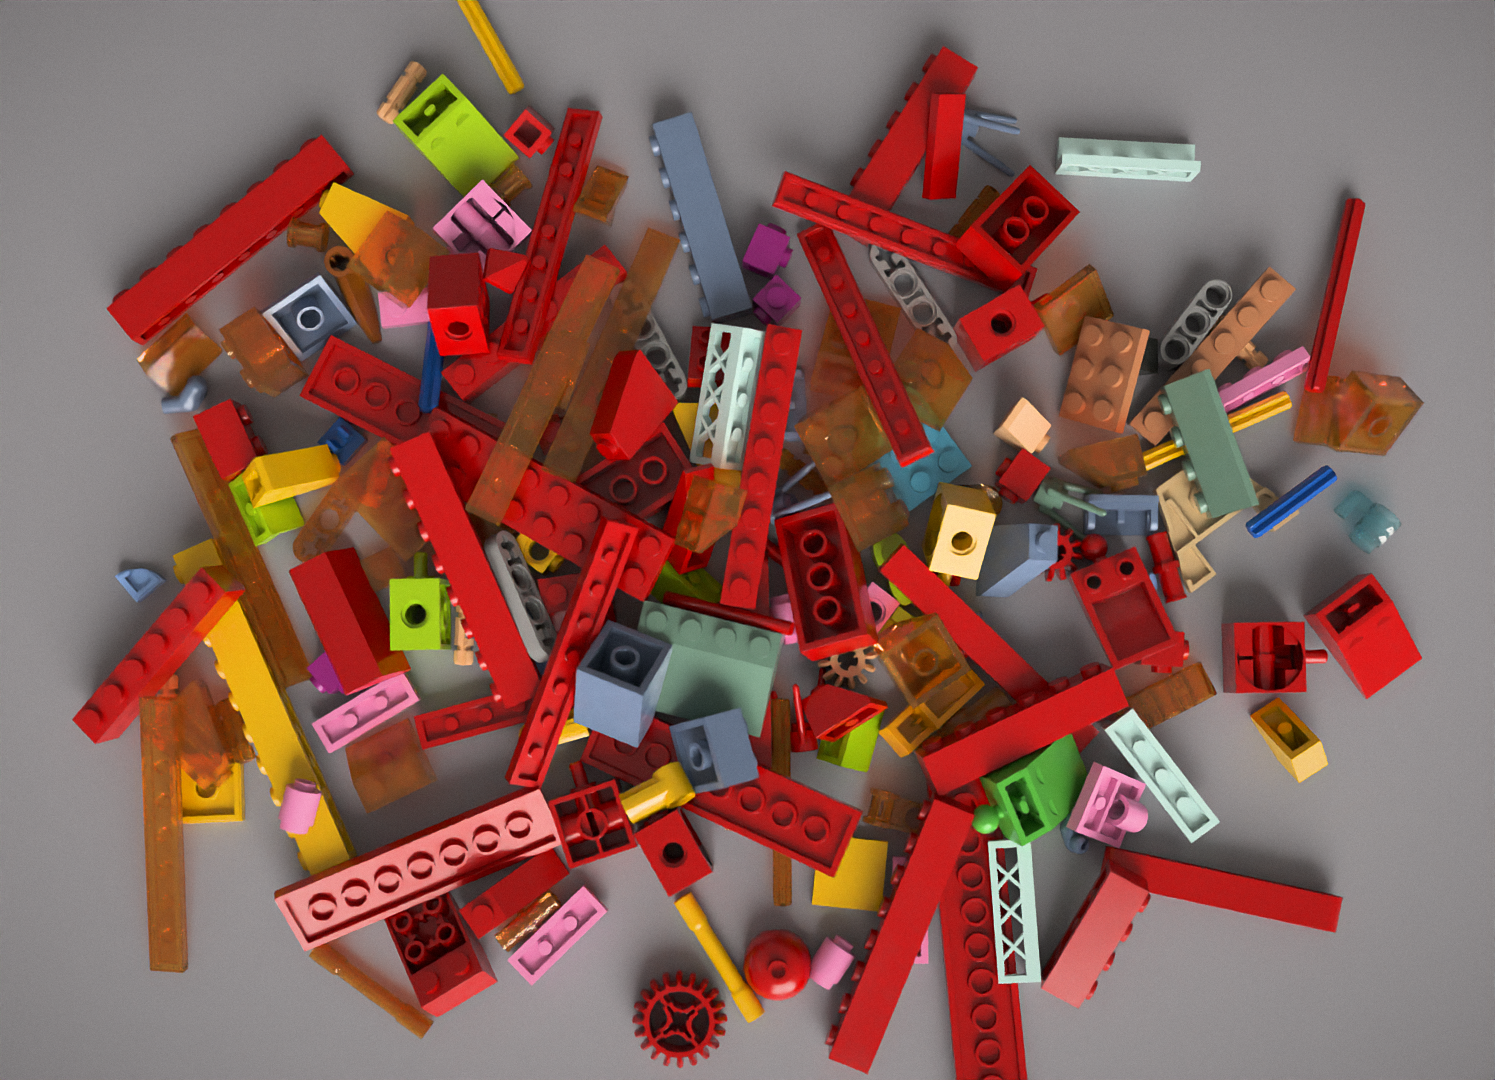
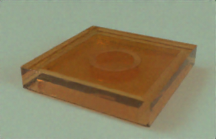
[1034,264,1114,356]

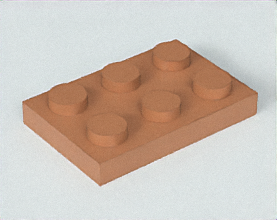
[1059,316,1150,433]

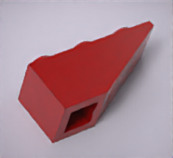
[662,463,716,575]

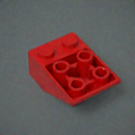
[1303,573,1422,699]
[384,891,498,1018]

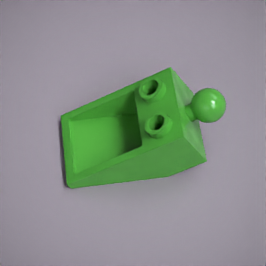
[972,734,1088,847]

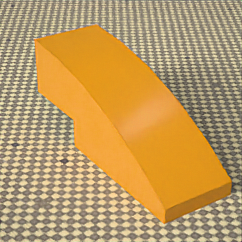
[878,658,985,758]

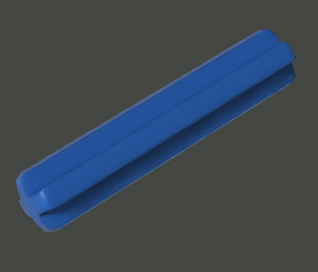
[418,321,444,414]
[1245,465,1337,538]

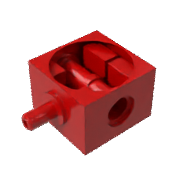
[427,252,490,356]
[953,284,1054,372]
[1221,622,1328,693]
[548,760,638,870]
[633,807,714,897]

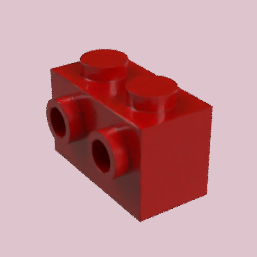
[193,398,268,482]

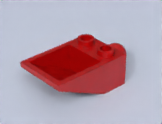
[1068,533,1180,671]

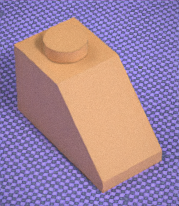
[993,397,1051,454]

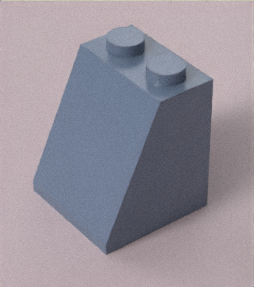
[573,620,673,748]

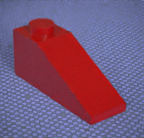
[459,848,570,939]

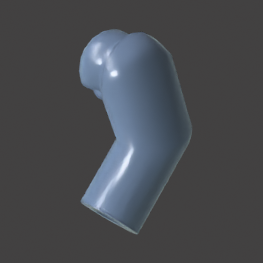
[161,375,208,414]

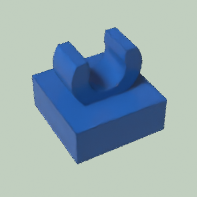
[317,417,368,466]

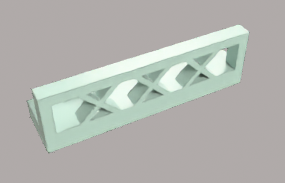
[1055,137,1201,182]
[689,323,766,471]
[1101,708,1220,843]
[988,839,1041,984]

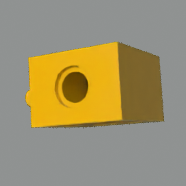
[921,482,996,587]

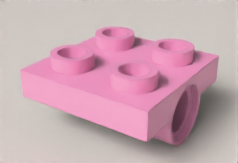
[1066,762,1148,848]

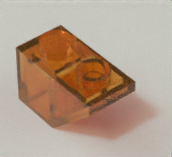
[674,475,747,553]

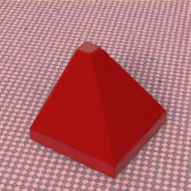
[482,248,529,294]

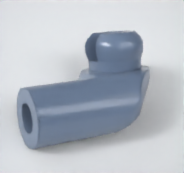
[1060,811,1090,854]

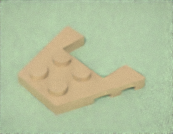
[1153,469,1300,593]

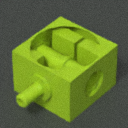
[390,552,452,650]

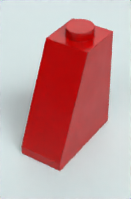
[589,349,679,460]

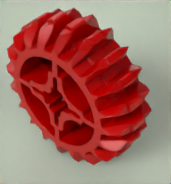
[632,970,727,1068]

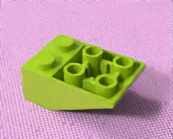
[392,74,519,198]

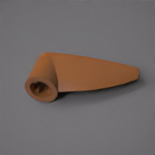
[324,246,382,344]

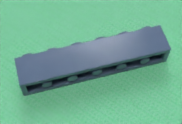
[649,112,752,324]

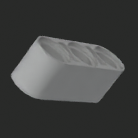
[1158,279,1232,370]

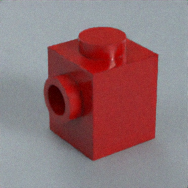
[503,105,555,159]
[994,448,1051,505]
[1134,631,1189,674]

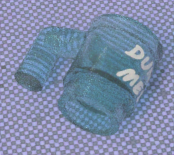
[1334,490,1402,554]

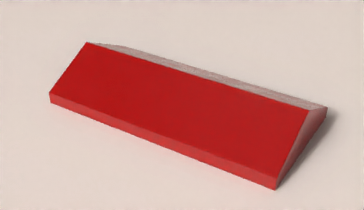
[289,547,411,696]

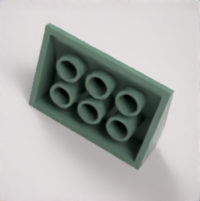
[637,600,785,737]

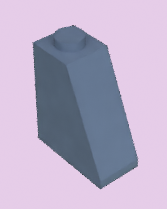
[976,523,1058,598]

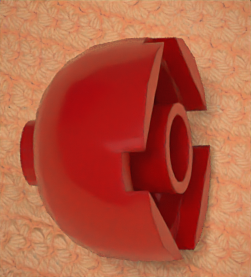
[743,929,812,1001]

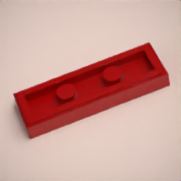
[922,93,966,200]

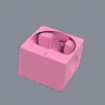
[432,179,532,271]

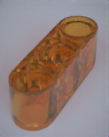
[1115,662,1217,729]

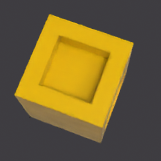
[516,533,565,575]

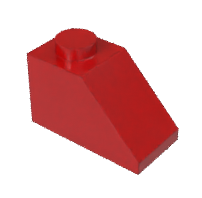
[802,684,888,742]

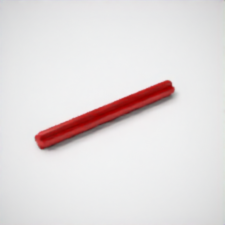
[1304,198,1366,393]

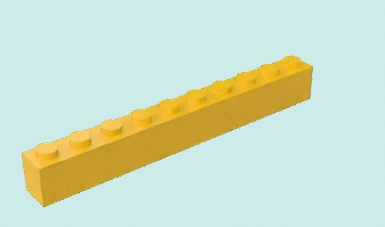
[173,538,357,876]

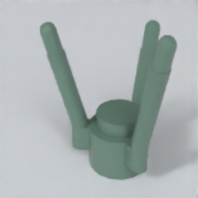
[1033,476,1107,541]

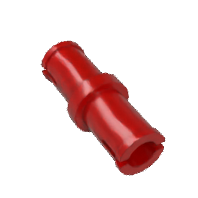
[1145,531,1187,604]

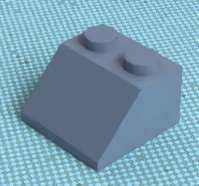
[669,708,759,793]

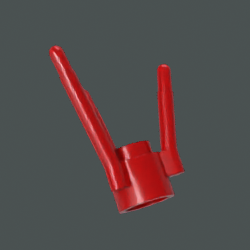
[771,667,826,753]

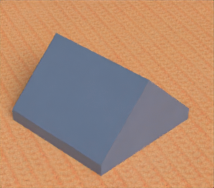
[261,272,358,362]

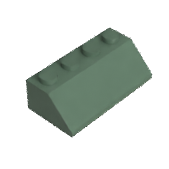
[1157,369,1259,518]

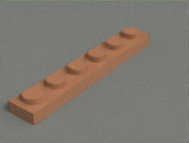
[1128,267,1296,447]

